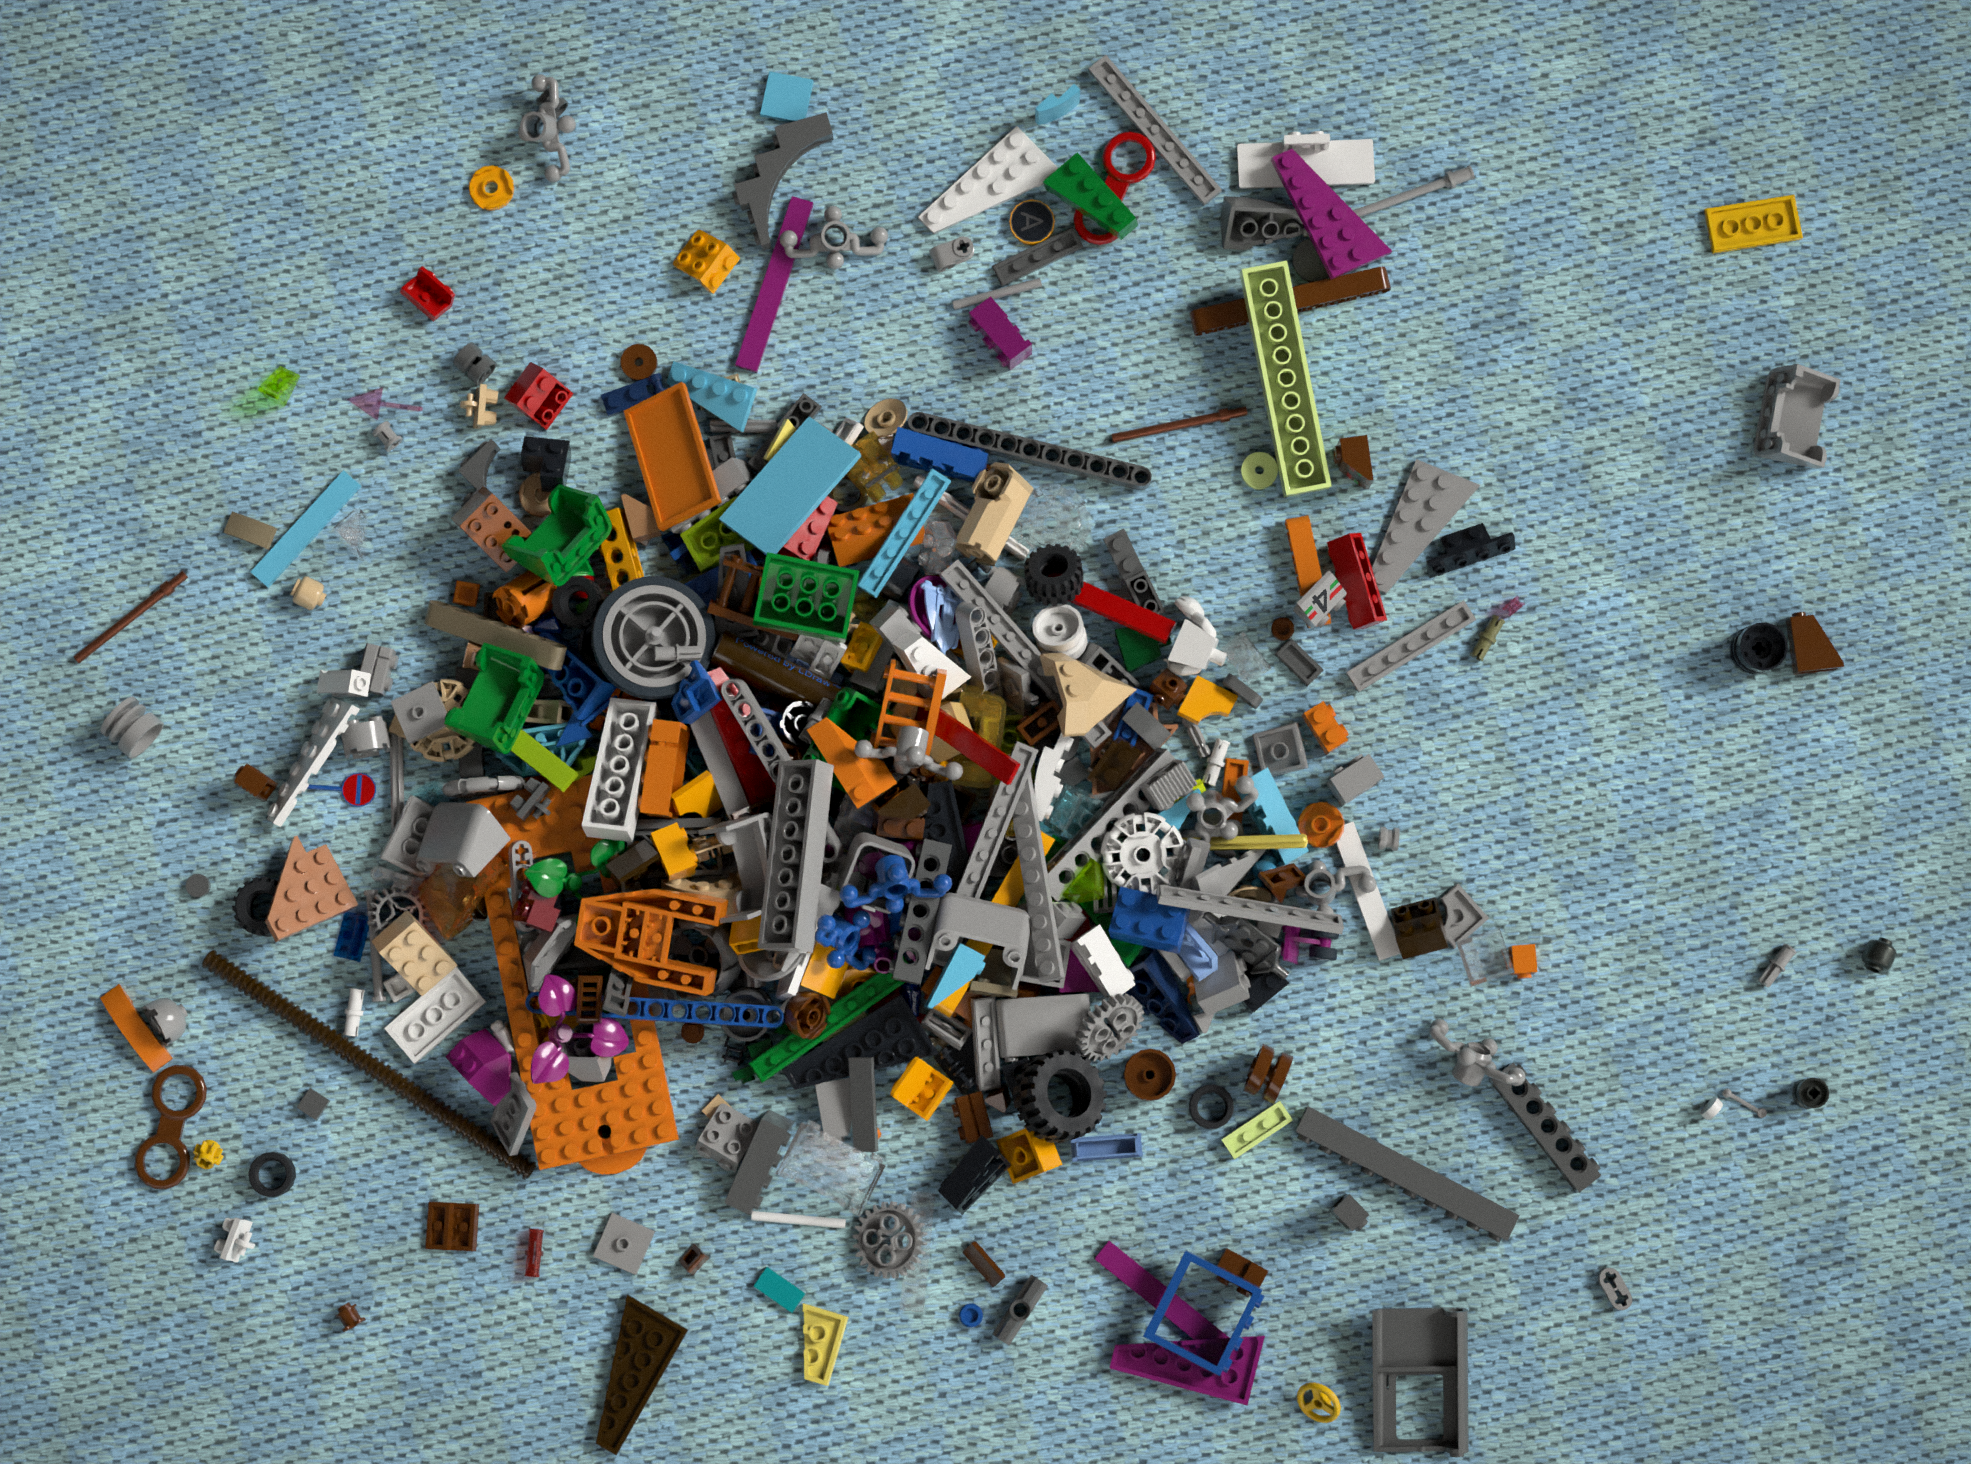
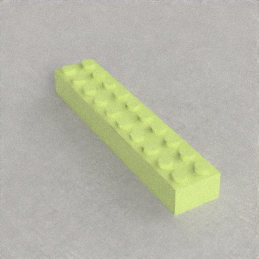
[1240,261,1332,497]

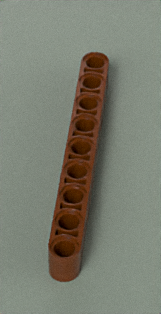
[1189,267,1391,336]

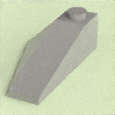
[560,1019,622,1082]

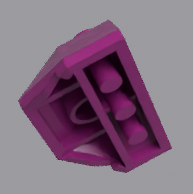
[445,1028,511,1106]

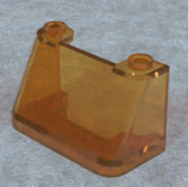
[418,853,509,941]

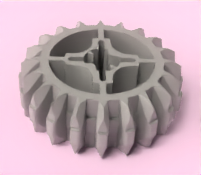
[367,885,431,934]

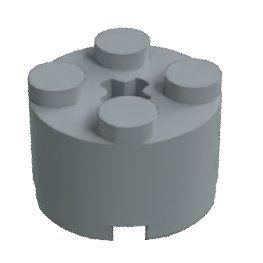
[982,566,1026,616]
[341,716,391,759]

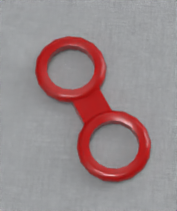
[1073,131,1156,245]

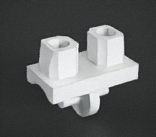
[214,1217,255,1262]

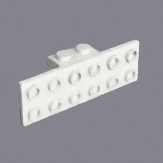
[1237,131,1375,189]

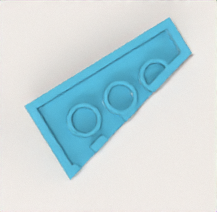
[666,361,758,432]

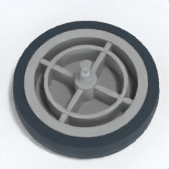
[591,576,715,700]

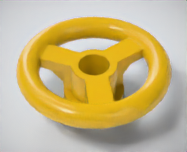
[1297,1382,1341,1423]

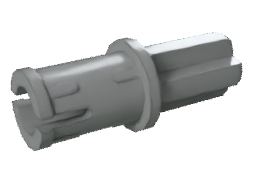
[654,644,701,663]
[1758,943,1797,987]

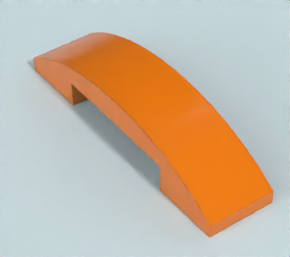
[100,984,173,1073]

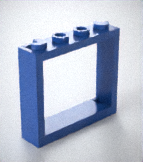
[1143,1250,1265,1376]

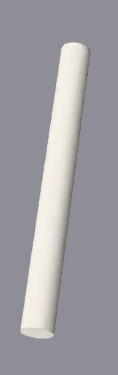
[751,1211,846,1229]

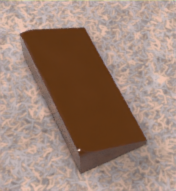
[962,1241,1006,1287]

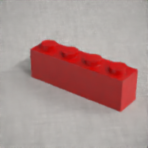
[1327,533,1387,630]

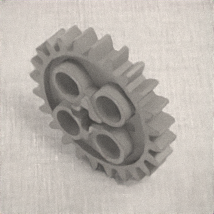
[1076,993,1144,1062]
[853,1201,928,1279]

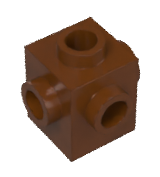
[1148,668,1188,710]

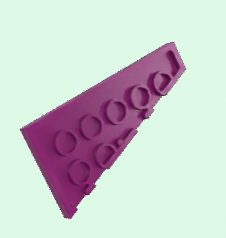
[1109,1335,1265,1406]

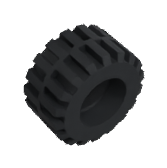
[1024,544,1084,606]
[232,877,278,937]

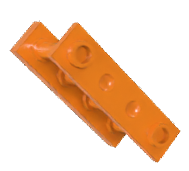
[870,659,947,756]

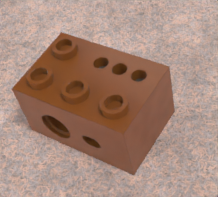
[451,486,532,573]

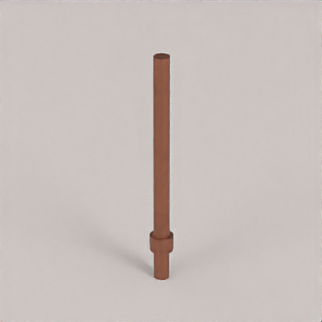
[1111,406,1247,443]
[73,570,188,663]

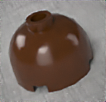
[784,991,830,1039]

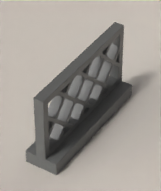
[627,818,723,878]

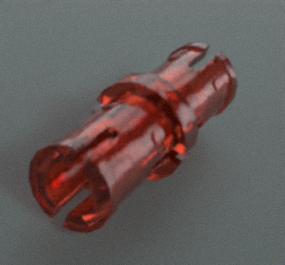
[524,1229,544,1277]

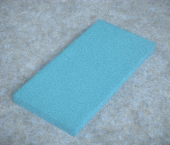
[719,417,861,555]

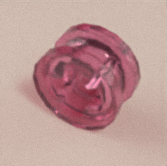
[1502,595,1525,617]

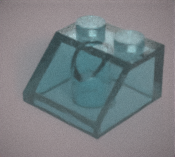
[1043,783,1106,843]

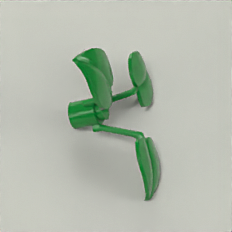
[524,839,627,926]

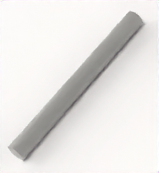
[952,278,1042,310]

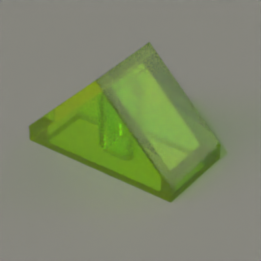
[258,366,300,407]
[1062,858,1105,904]

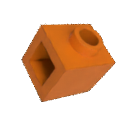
[1506,944,1538,979]

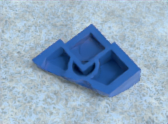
[671,660,723,724]

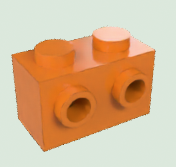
[1302,701,1349,755]

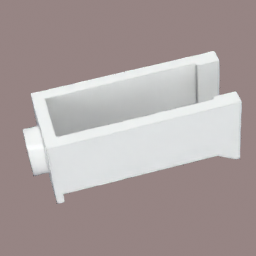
[317,669,371,697]

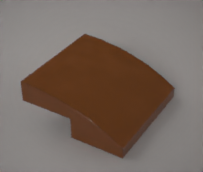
[425,1202,479,1251]

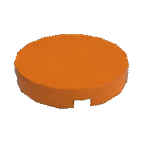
[1298,802,1345,848]

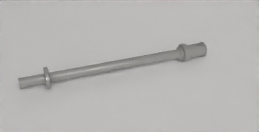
[1301,165,1475,237]

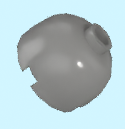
[143,998,188,1046]

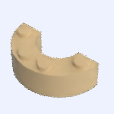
[660,870,743,916]

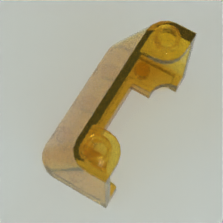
[951,684,1006,788]

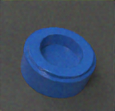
[959,1303,983,1327]

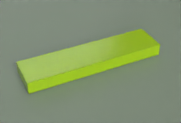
[511,729,579,792]

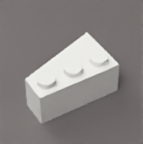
[892,630,971,699]
[1070,924,1135,1001]

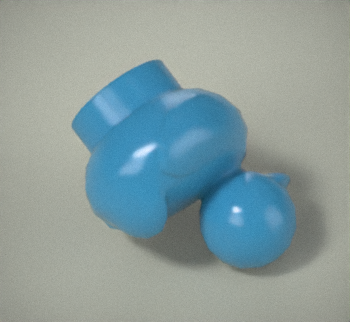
[1250,855,1278,889]

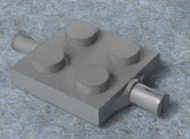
[996,657,1039,716]

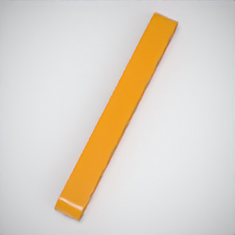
[933,831,1055,1018]

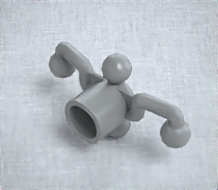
[518,74,576,183]
[780,206,888,270]
[854,726,963,780]
[1170,776,1259,853]
[1268,860,1377,914]
[1429,1019,1526,1086]

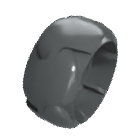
[667,918,742,1001]

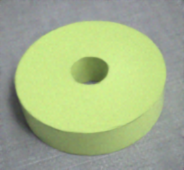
[1241,452,1278,489]

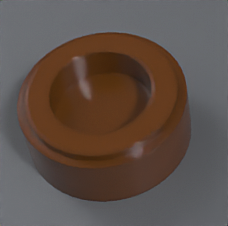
[1271,617,1294,641]

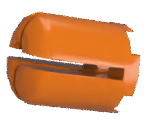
[492,570,557,629]

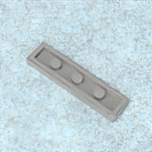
[970,996,1001,1092]

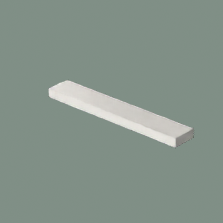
[1336,822,1401,961]

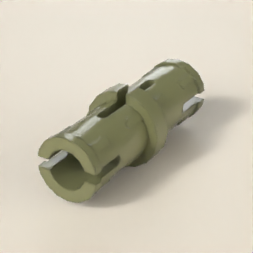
[1470,615,1505,662]

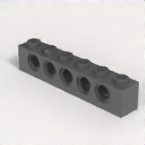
[888,839,952,985]
[1489,1062,1602,1193]

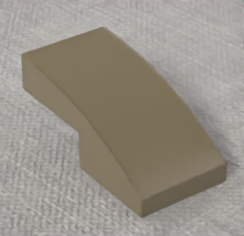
[223,511,277,550]

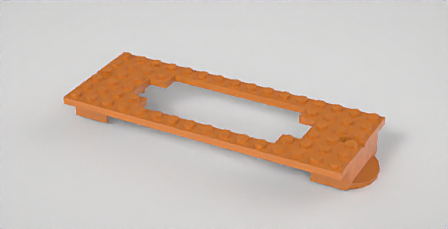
[466,774,679,1175]

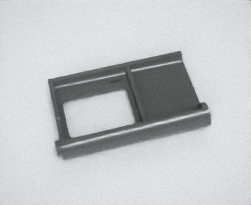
[1372,1307,1469,1458]

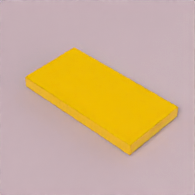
[1704,194,1803,254]

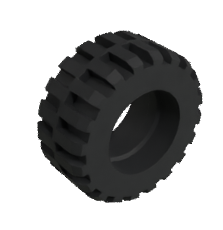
[1013,1049,1107,1143]

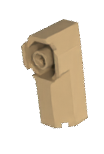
[953,462,1034,567]

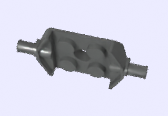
[1202,912,1289,980]

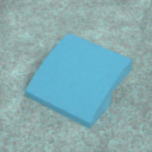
[1035,84,1080,125]

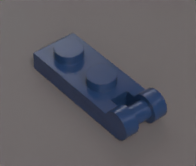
[601,373,666,417]

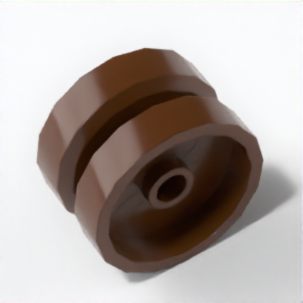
[1243,1044,1293,1104]
[1123,1049,1176,1101]

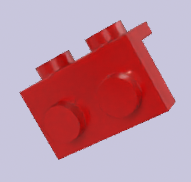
[400,266,455,322]

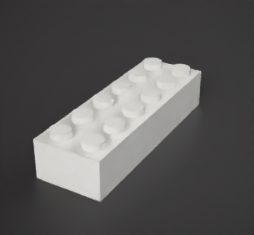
[581,698,661,842]

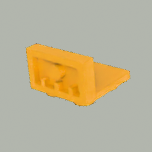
[840,621,883,675]

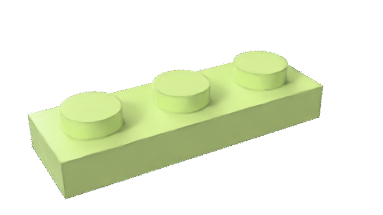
[1221,1101,1293,1159]

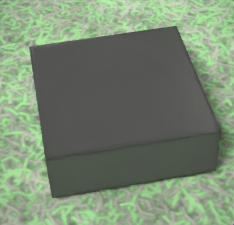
[297,1088,330,1120]

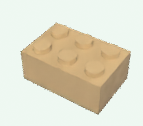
[372,910,458,996]

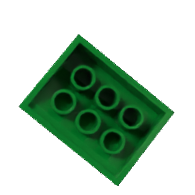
[753,552,860,644]

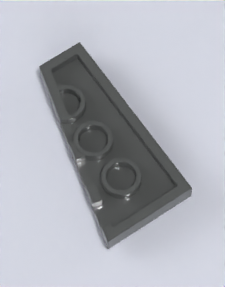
[714,543,759,642]

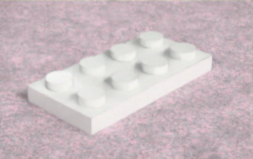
[384,967,487,1064]

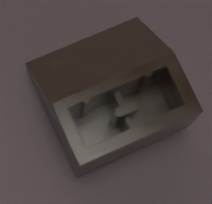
[1391,897,1448,959]

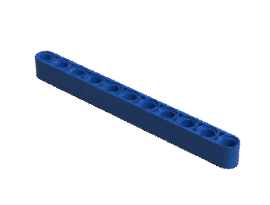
[525,992,784,1028]

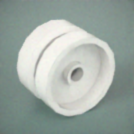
[1032,604,1088,659]

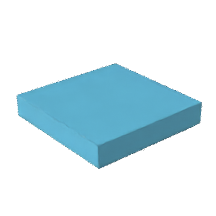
[760,71,814,122]

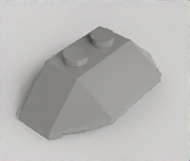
[523,913,579,992]

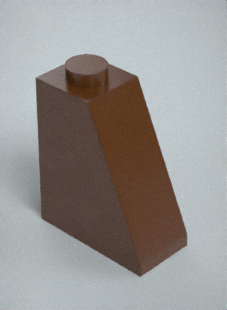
[1786,612,1844,675]

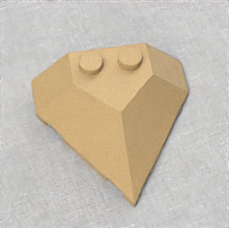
[1039,653,1137,737]

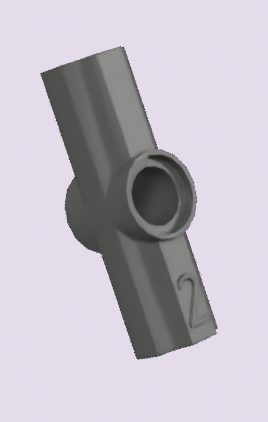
[992,1274,1048,1345]

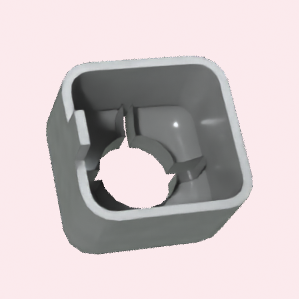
[837,832,915,913]

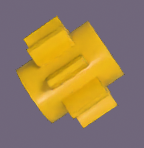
[193,1140,223,1169]

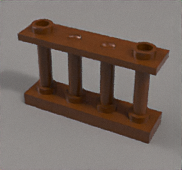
[707,554,798,641]

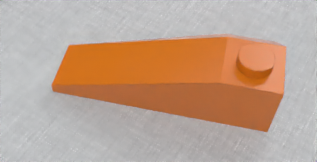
[807,717,897,809]

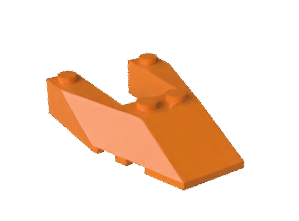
[574,889,729,996]

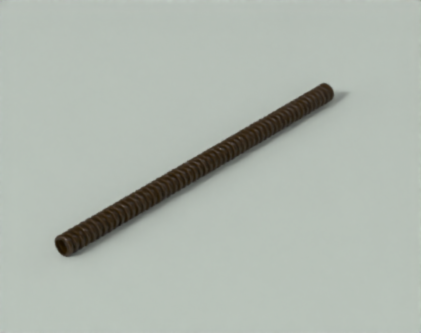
[202,950,536,1180]

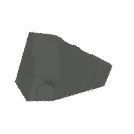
[1220,196,1305,250]

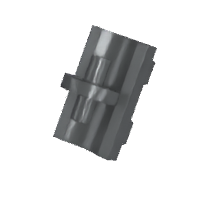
[510,778,552,821]

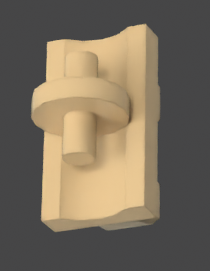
[460,384,498,429]

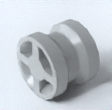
[1378,826,1400,851]

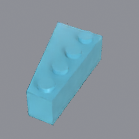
[1234,767,1309,867]

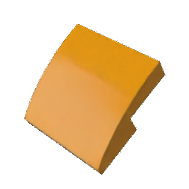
[800,942,848,999]

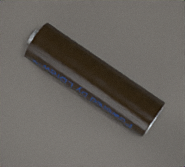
[709,630,845,707]

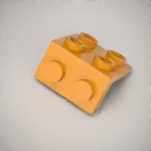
[673,230,740,294]
[890,1056,954,1121]

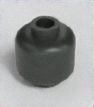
[1861,937,1897,974]

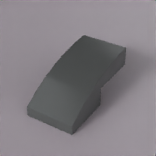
[1121,702,1171,750]

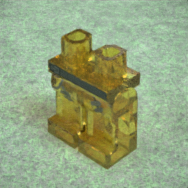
[846,430,903,503]

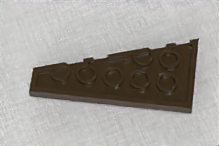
[596,1294,689,1455]

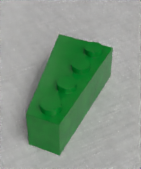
[1043,152,1138,240]

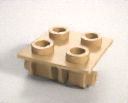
[688,833,734,863]

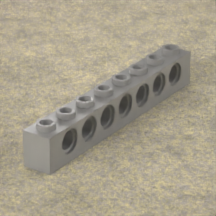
[1046,747,1175,902]

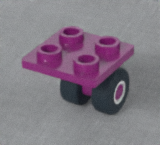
[1280,925,1339,964]

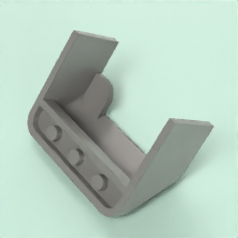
[698,813,773,923]
[925,893,1031,990]

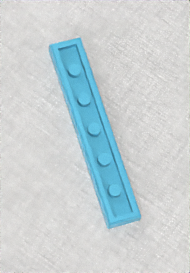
[857,469,951,598]
[251,470,362,588]

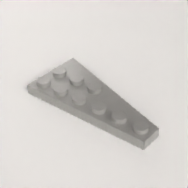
[1372,459,1480,594]

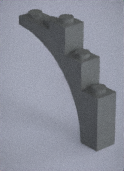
[732,112,834,251]

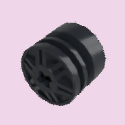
[1729,622,1788,674]

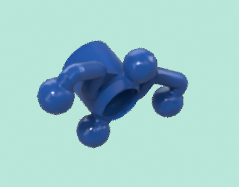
[839,855,952,913]
[815,910,876,971]

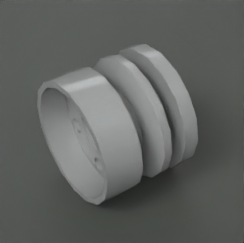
[100,696,164,759]

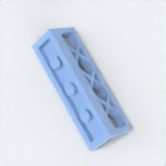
[1156,894,1218,981]

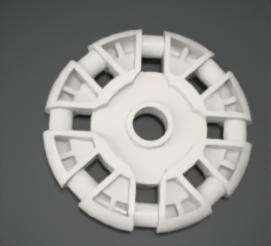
[1101,812,1184,894]

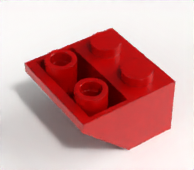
[504,362,574,430]

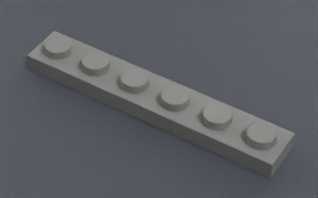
[1346,600,1476,693]

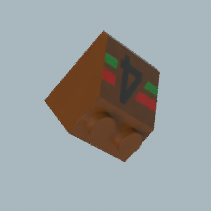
[1332,435,1374,489]

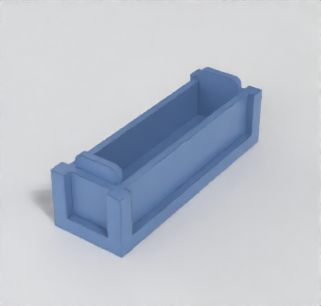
[1071,1133,1143,1162]

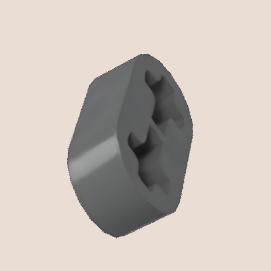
[1222,673,1263,709]

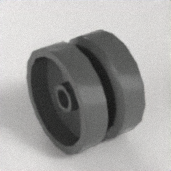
[720,985,774,1041]

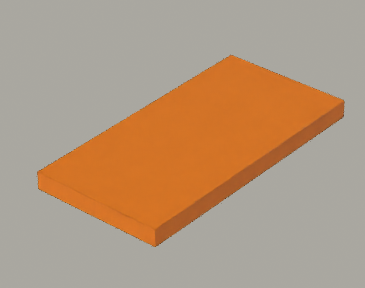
[624,382,722,531]

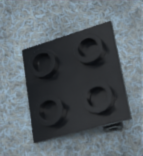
[934,1032,976,1094]

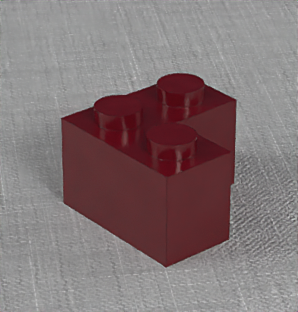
[512,879,560,932]

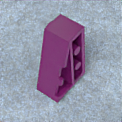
[968,296,1032,371]

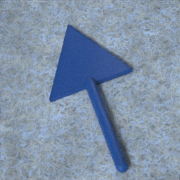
[556,695,618,747]

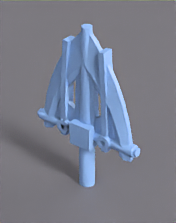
[920,563,962,655]

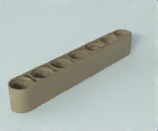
[424,600,567,670]

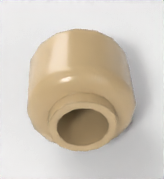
[290,576,327,610]

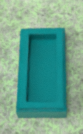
[754,1267,806,1313]

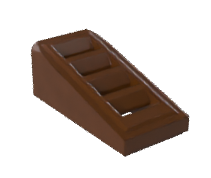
[576,976,603,1024]

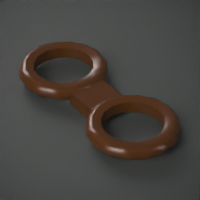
[134,1065,207,1189]

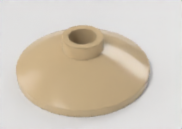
[864,399,908,437]
[1227,885,1271,903]

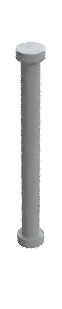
[364,890,386,1002]

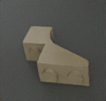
[524,700,574,725]

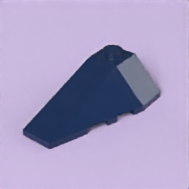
[1123,949,1200,1044]

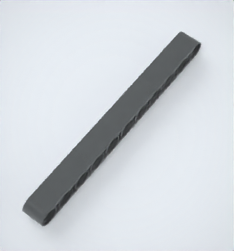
[908,412,1152,490]

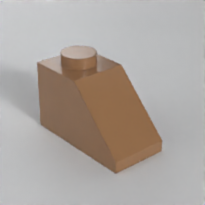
[621,494,662,543]

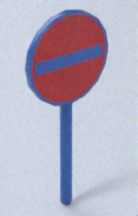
[307,773,376,807]

